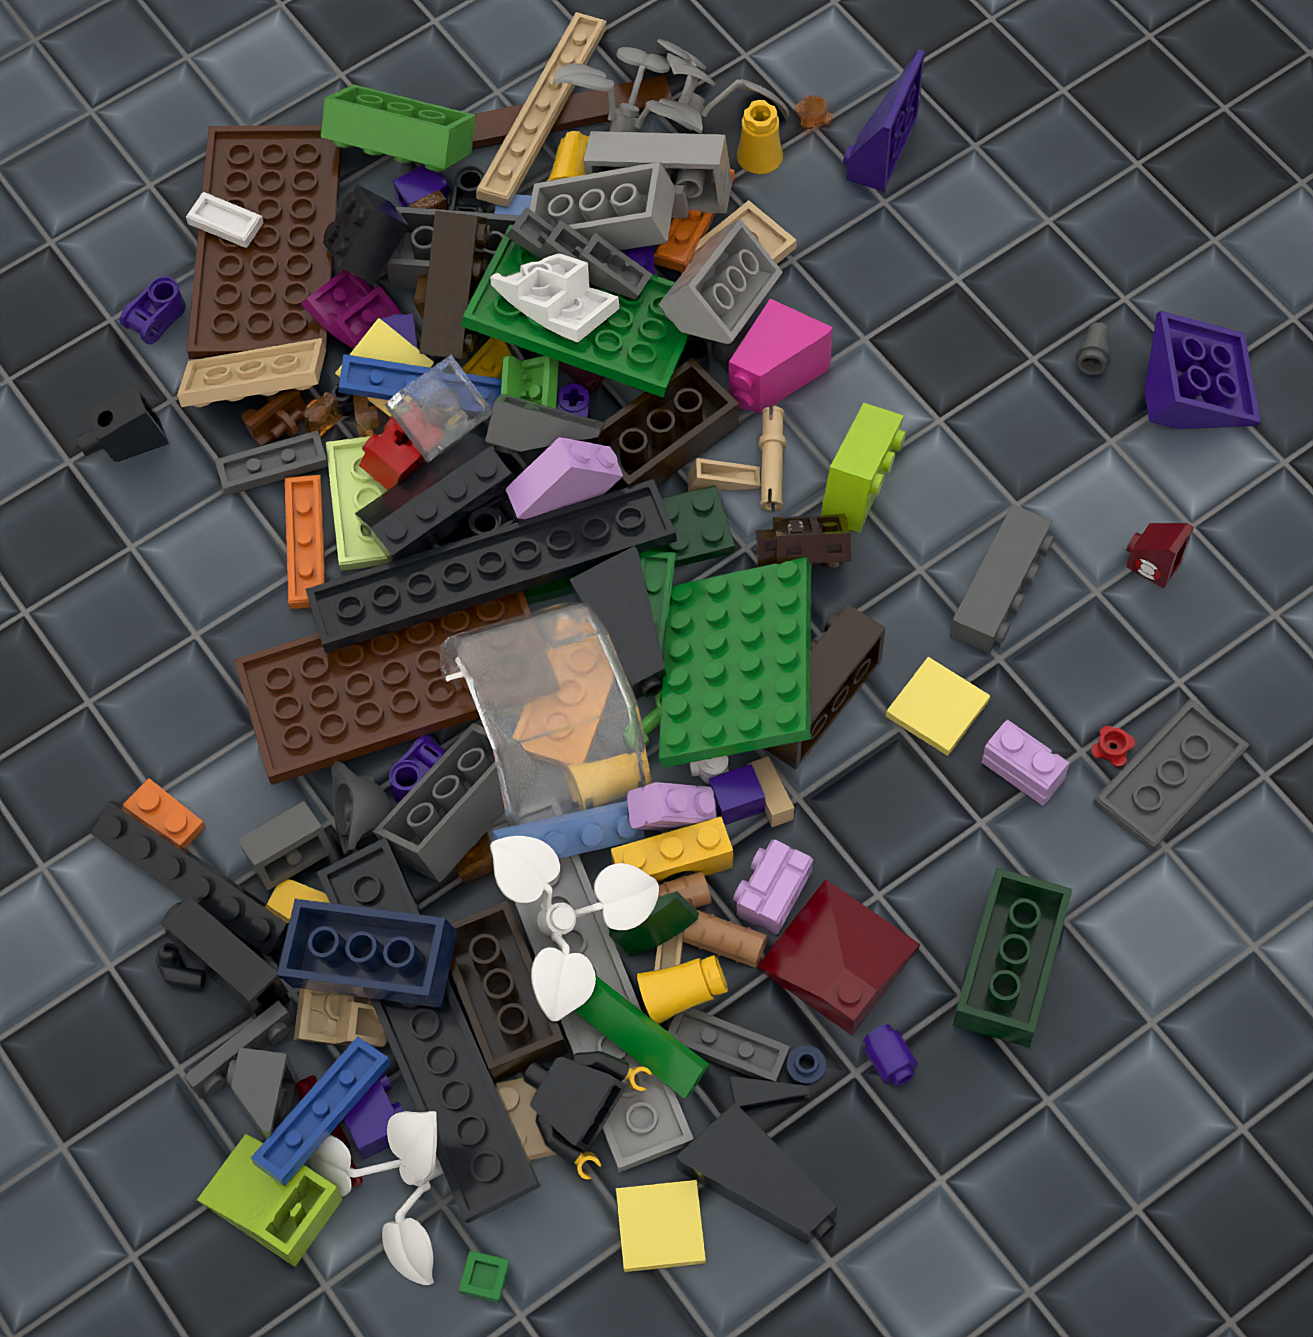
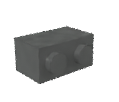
[237,801,334,891]

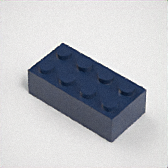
[277,899,458,1008]

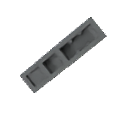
[506,207,652,300]

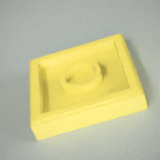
[335,318,434,418]
[886,657,990,756]
[616,1180,706,1272]

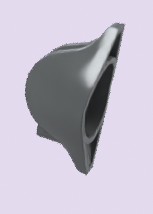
[331,761,390,855]

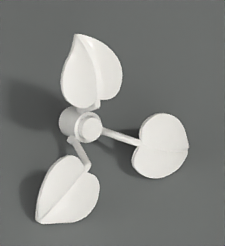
[490,836,659,1022]
[309,1111,444,1285]

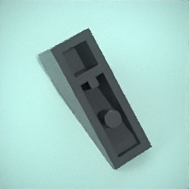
[485,393,605,453]

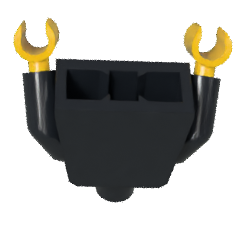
[523,1051,652,1179]

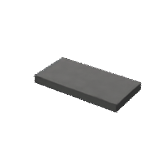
[1093,698,1250,852]

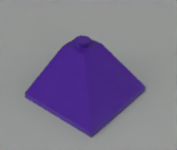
[843,49,925,192]
[1145,310,1261,429]

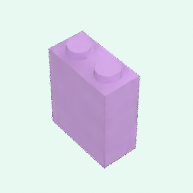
[506,437,623,519]

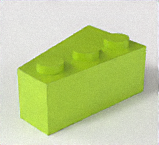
[821,402,906,533]

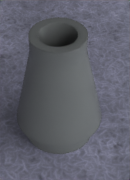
[1076,322,1111,375]

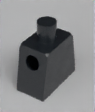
[77,384,169,462]

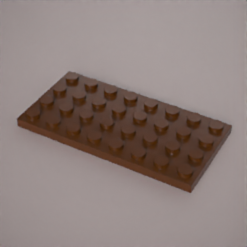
[187,125,342,359]
[234,590,559,785]

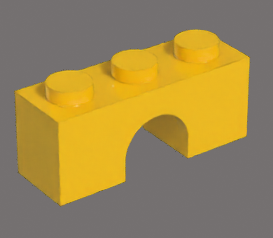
[611,817,733,885]

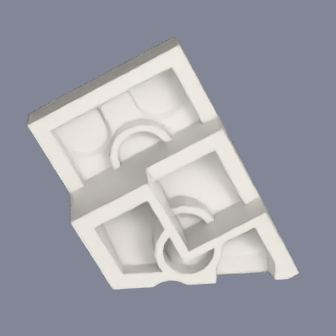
[490,253,619,342]

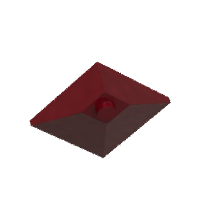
[757,879,920,1036]

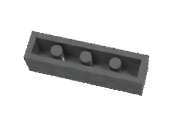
[950,504,1055,654]

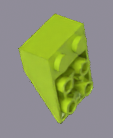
[197,1134,343,1267]

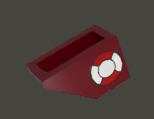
[1126,523,1194,588]

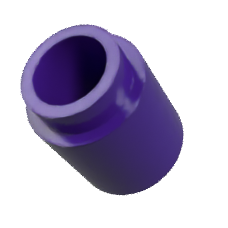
[863,1024,918,1087]

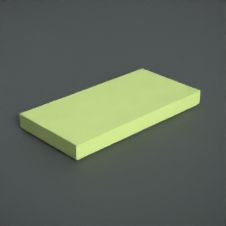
[326,435,390,571]

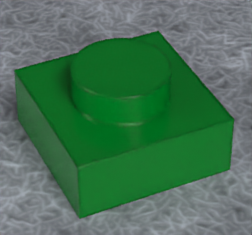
[459,1250,510,1303]

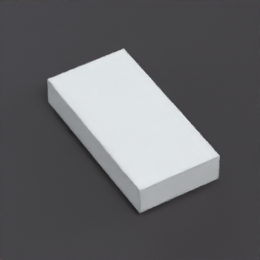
[186,192,264,248]

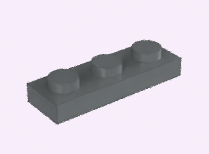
[215,430,328,496]
[184,1000,294,1099]
[667,1008,790,1082]

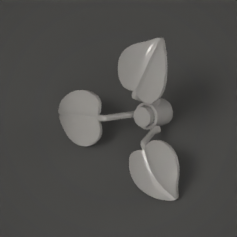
[656,39,789,131]
[553,47,703,134]

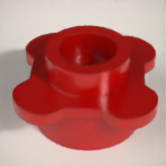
[1091,726,1135,768]

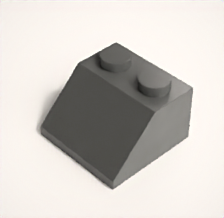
[227,1047,298,1141]

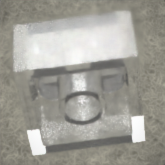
[384,355,493,463]

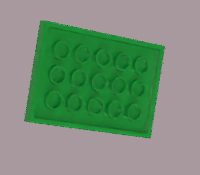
[461,225,691,397]
[659,557,811,768]

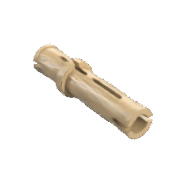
[758,406,787,512]

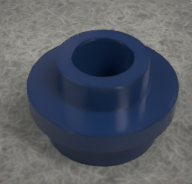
[786,1045,826,1085]

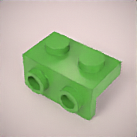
[501,355,559,409]

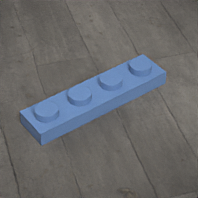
[492,801,645,859]

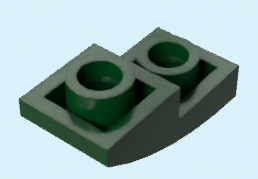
[609,891,699,956]

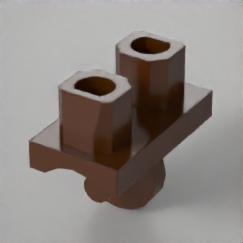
[242,388,310,447]

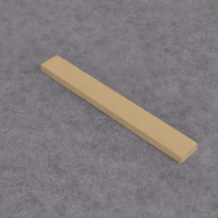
[476,12,606,208]

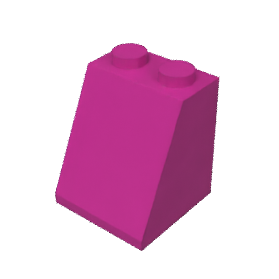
[729,299,833,414]

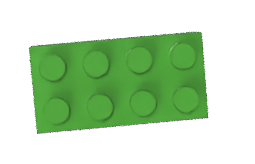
[321,84,476,171]

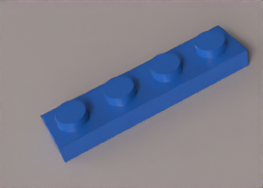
[251,1036,390,1186]

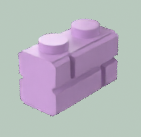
[982,719,1069,806]
[627,782,717,831]
[733,839,813,935]

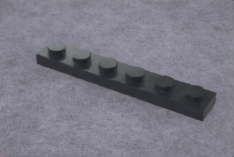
[91,801,290,956]

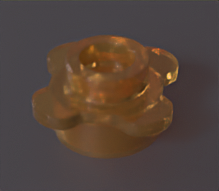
[795,95,832,129]

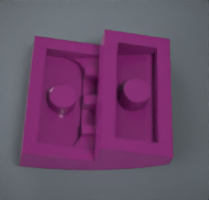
[301,269,401,349]

